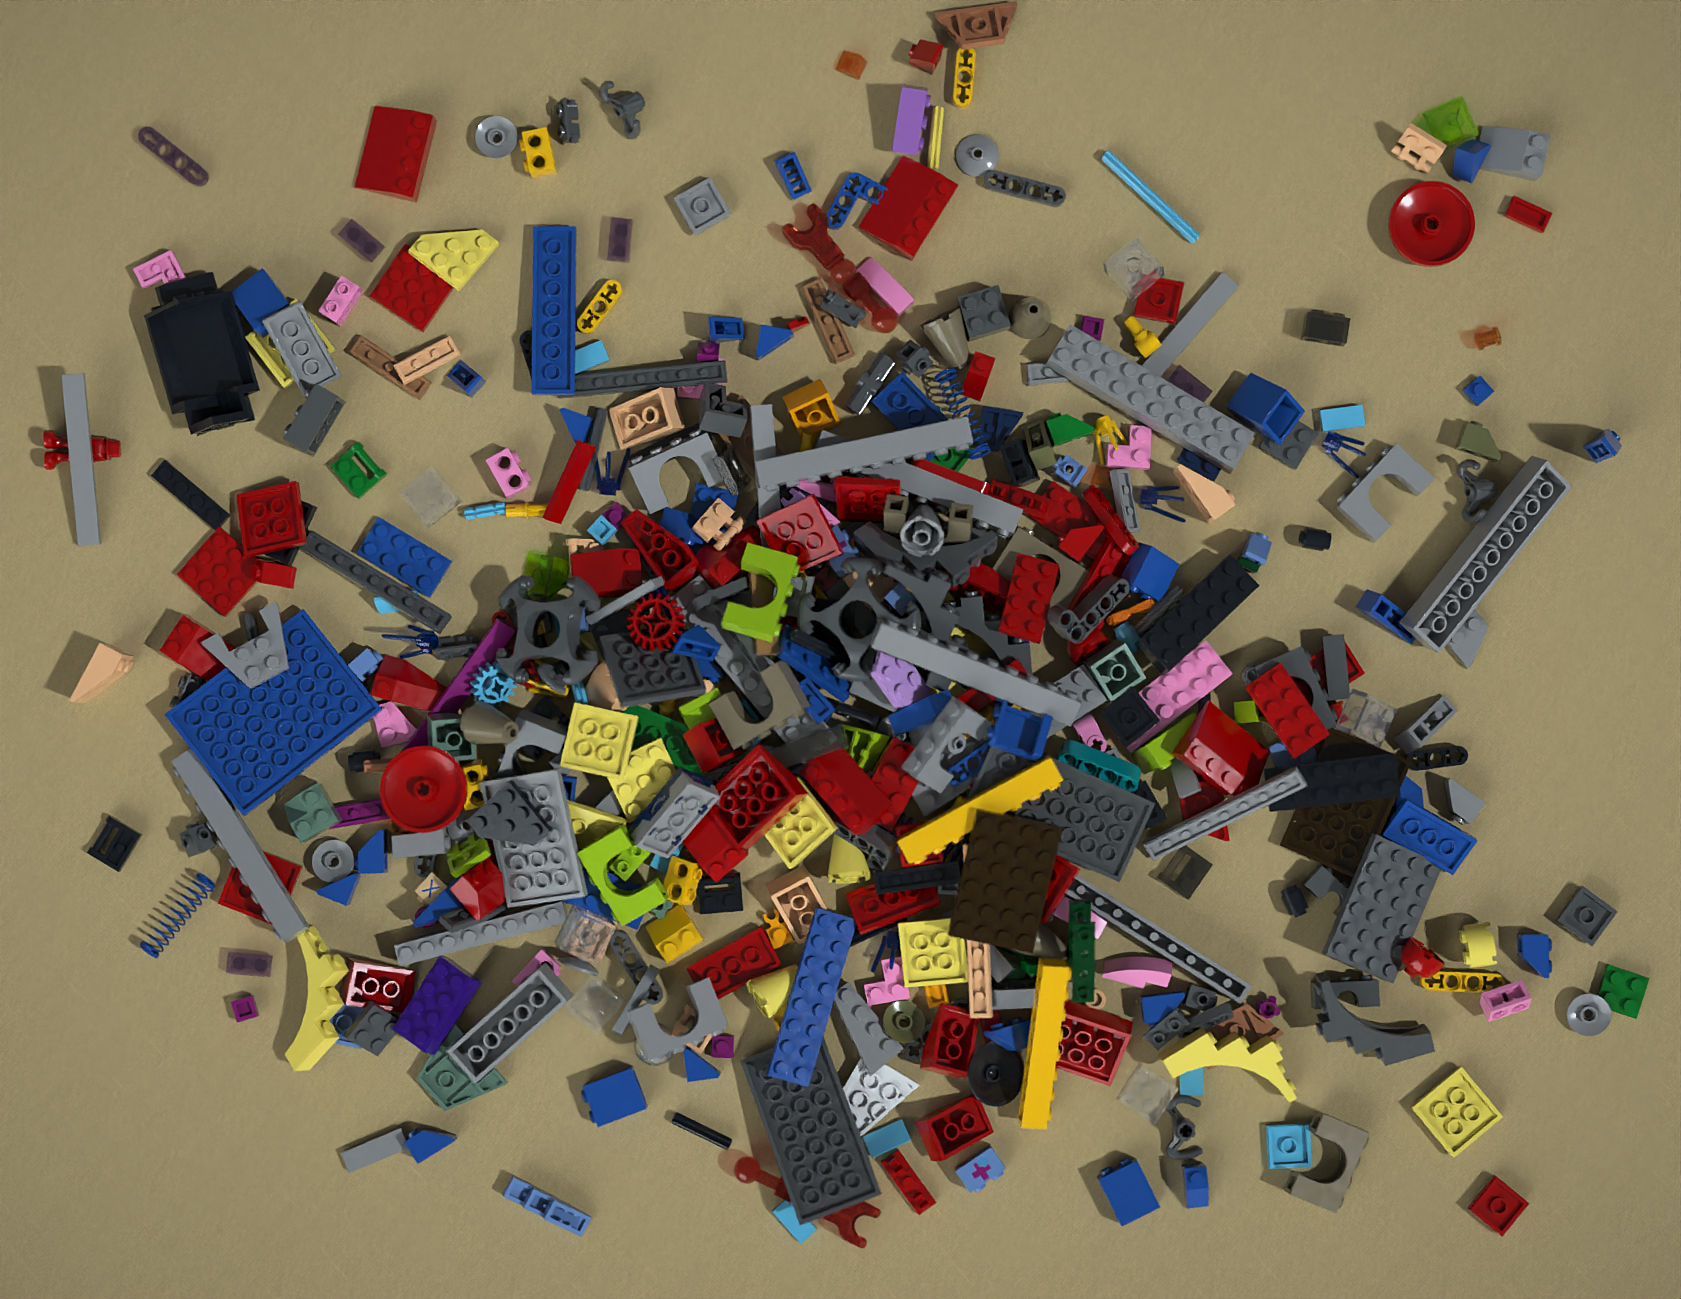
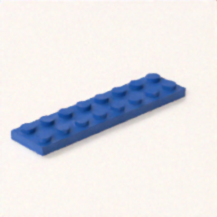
[531,226,577,395]
[766,907,856,1087]

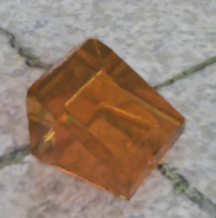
[835,50,867,80]
[1090,464,1113,491]

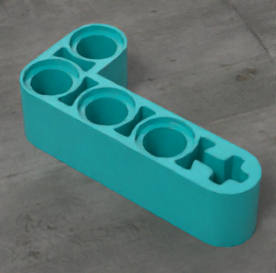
[1056,740,1141,792]

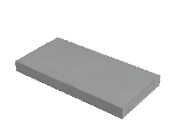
[262,300,342,396]

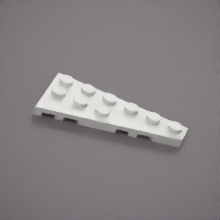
[843,1058,920,1136]

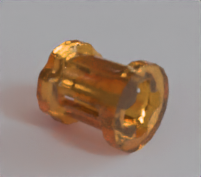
[1474,327,1502,351]
[388,819,409,836]

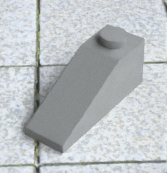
[1394,695,1458,754]

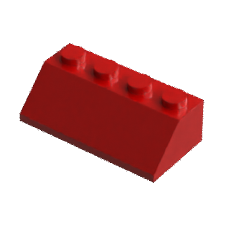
[799,742,894,835]

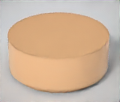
[1084,988,1106,1010]

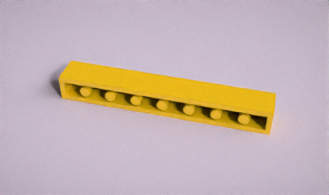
[896,755,1063,865]
[1017,958,1071,1129]

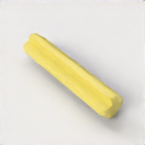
[927,106,944,169]

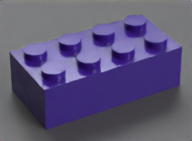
[392,956,482,1055]

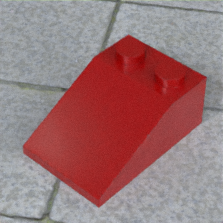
[570,548,643,598]
[159,615,237,681]
[683,811,749,882]
[340,957,416,1013]
[920,1003,979,1078]
[914,1094,994,1161]

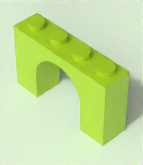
[722,543,800,643]
[577,823,669,926]

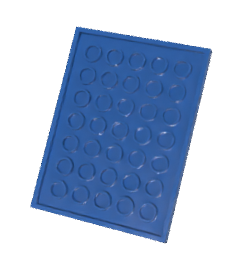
[165,609,383,817]

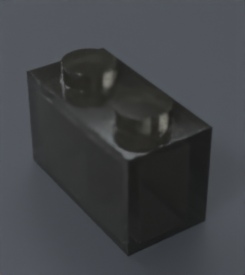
[1301,309,1351,347]

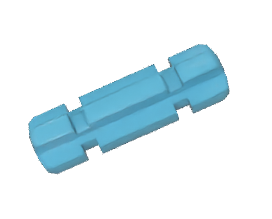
[464,502,506,520]

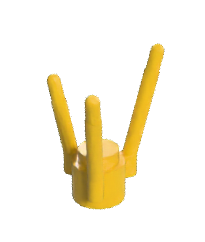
[1094,415,1128,466]
[527,659,571,700]

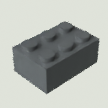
[283,384,346,457]

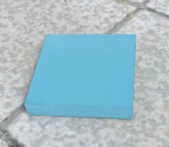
[1266,1123,1312,1169]

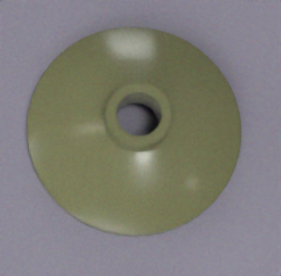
[883,1000,925,1043]

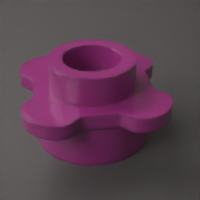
[1256,996,1281,1019]

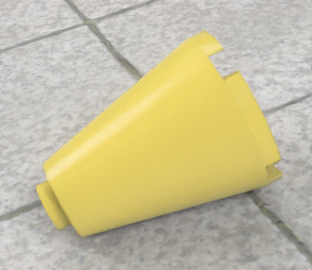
[828,833,871,884]
[746,964,798,1019]

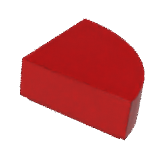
[788,316,810,332]

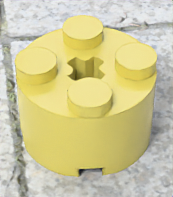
[1458,921,1497,968]

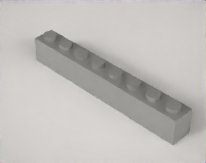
[394,900,569,966]

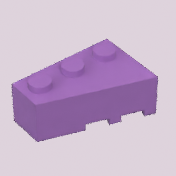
[892,84,931,155]

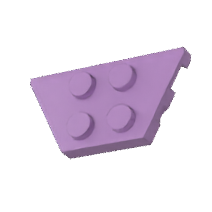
[870,650,934,708]

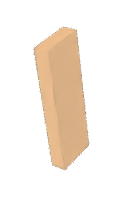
[393,335,460,385]

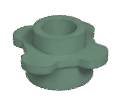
[650,900,673,919]

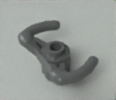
[600,81,645,140]
[1457,459,1497,523]
[538,647,596,694]
[1164,1095,1203,1160]

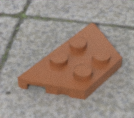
[936,1,1017,50]
[1207,1003,1284,1070]

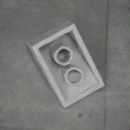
[1479,126,1550,181]

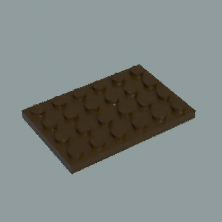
[1280,728,1412,877]
[947,808,1063,953]

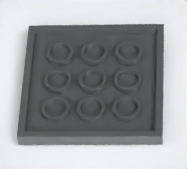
[599,628,706,708]

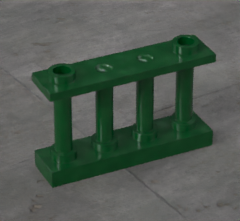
[1068,900,1095,1003]

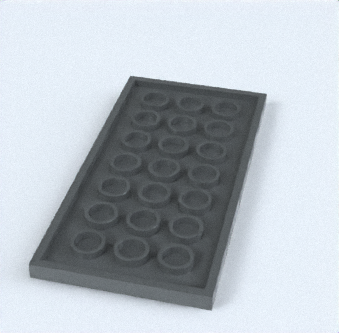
[966,746,1155,882]
[740,1036,882,1225]

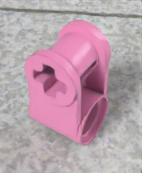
[1072,714,1107,752]

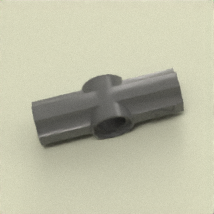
[844,352,895,416]

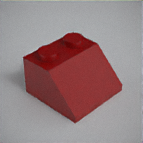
[683,718,746,773]
[450,857,505,922]

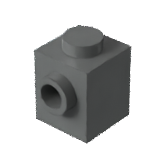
[1183,983,1218,1011]

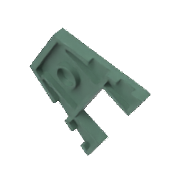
[417,1024,508,1111]

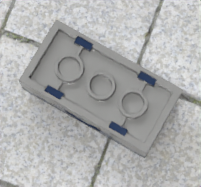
[628,767,720,859]

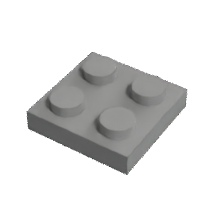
[673,177,731,236]

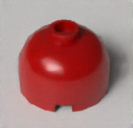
[1066,627,1110,666]
[1401,937,1445,978]

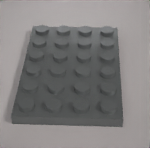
[1322,833,1441,984]

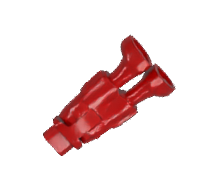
[43,430,121,470]

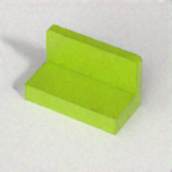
[679,688,721,730]

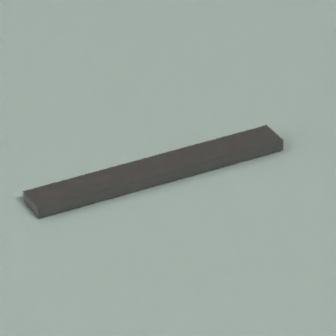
[558,360,728,399]
[299,530,452,634]

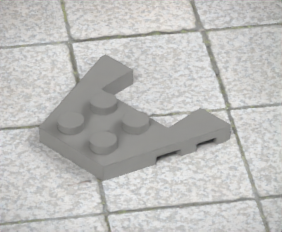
[201,602,289,689]

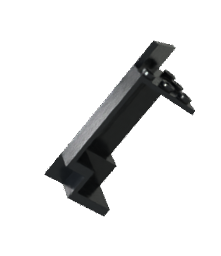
[144,272,260,436]

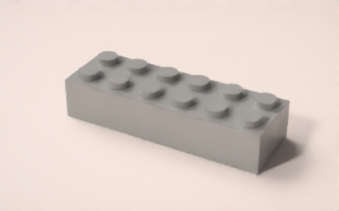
[447,963,574,1084]

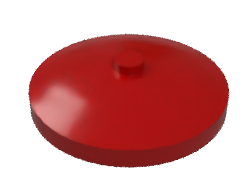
[1388,181,1475,267]
[380,746,468,833]

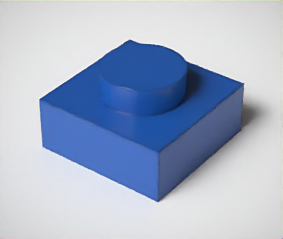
[1463,376,1494,406]

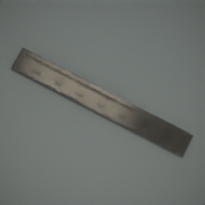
[698,724,850,786]

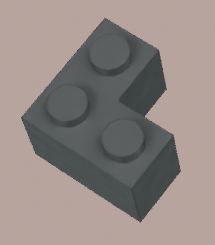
[698,382,747,437]

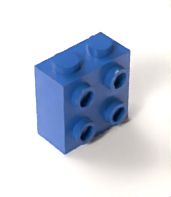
[1121,542,1180,602]

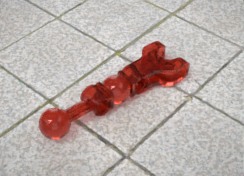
[782,203,898,334]
[733,1156,881,1248]

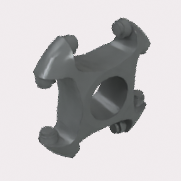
[797,557,921,682]
[495,575,601,685]

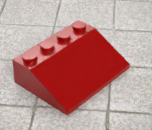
[355,106,437,203]
[858,155,959,261]
[1172,701,1270,799]
[709,744,808,850]
[1055,1000,1133,1086]

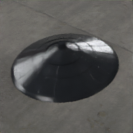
[968,1042,1024,1107]

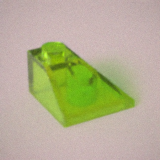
[1423,96,1480,151]
[524,553,570,599]

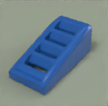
[774,152,812,200]

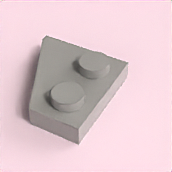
[1447,610,1489,669]

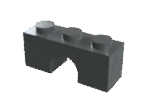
[1301,865,1350,917]
[1310,975,1380,1009]

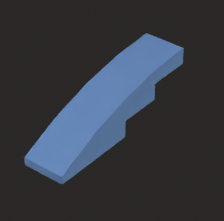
[502,1175,592,1237]

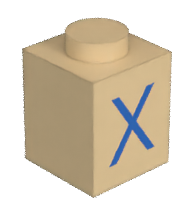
[415,871,449,905]

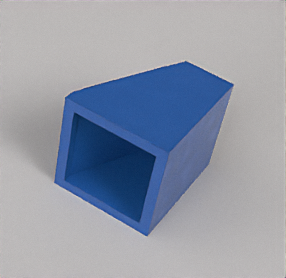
[1226,373,1305,445]

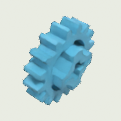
[470,661,517,707]

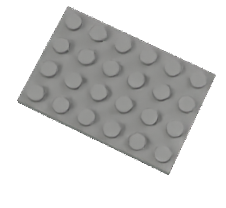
[480,768,588,908]

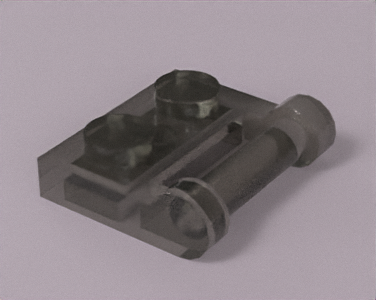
[713,442,751,497]
[1157,845,1213,900]

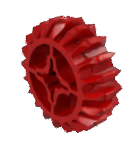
[627,593,686,652]

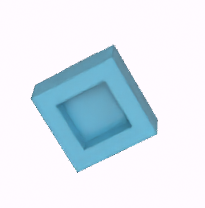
[587,515,618,546]

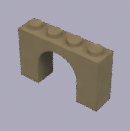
[884,494,973,547]
[992,527,1089,609]
[709,661,811,750]
[1284,1110,1369,1213]

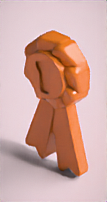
[1105,599,1154,626]

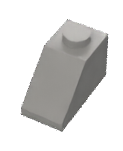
[1443,778,1486,825]

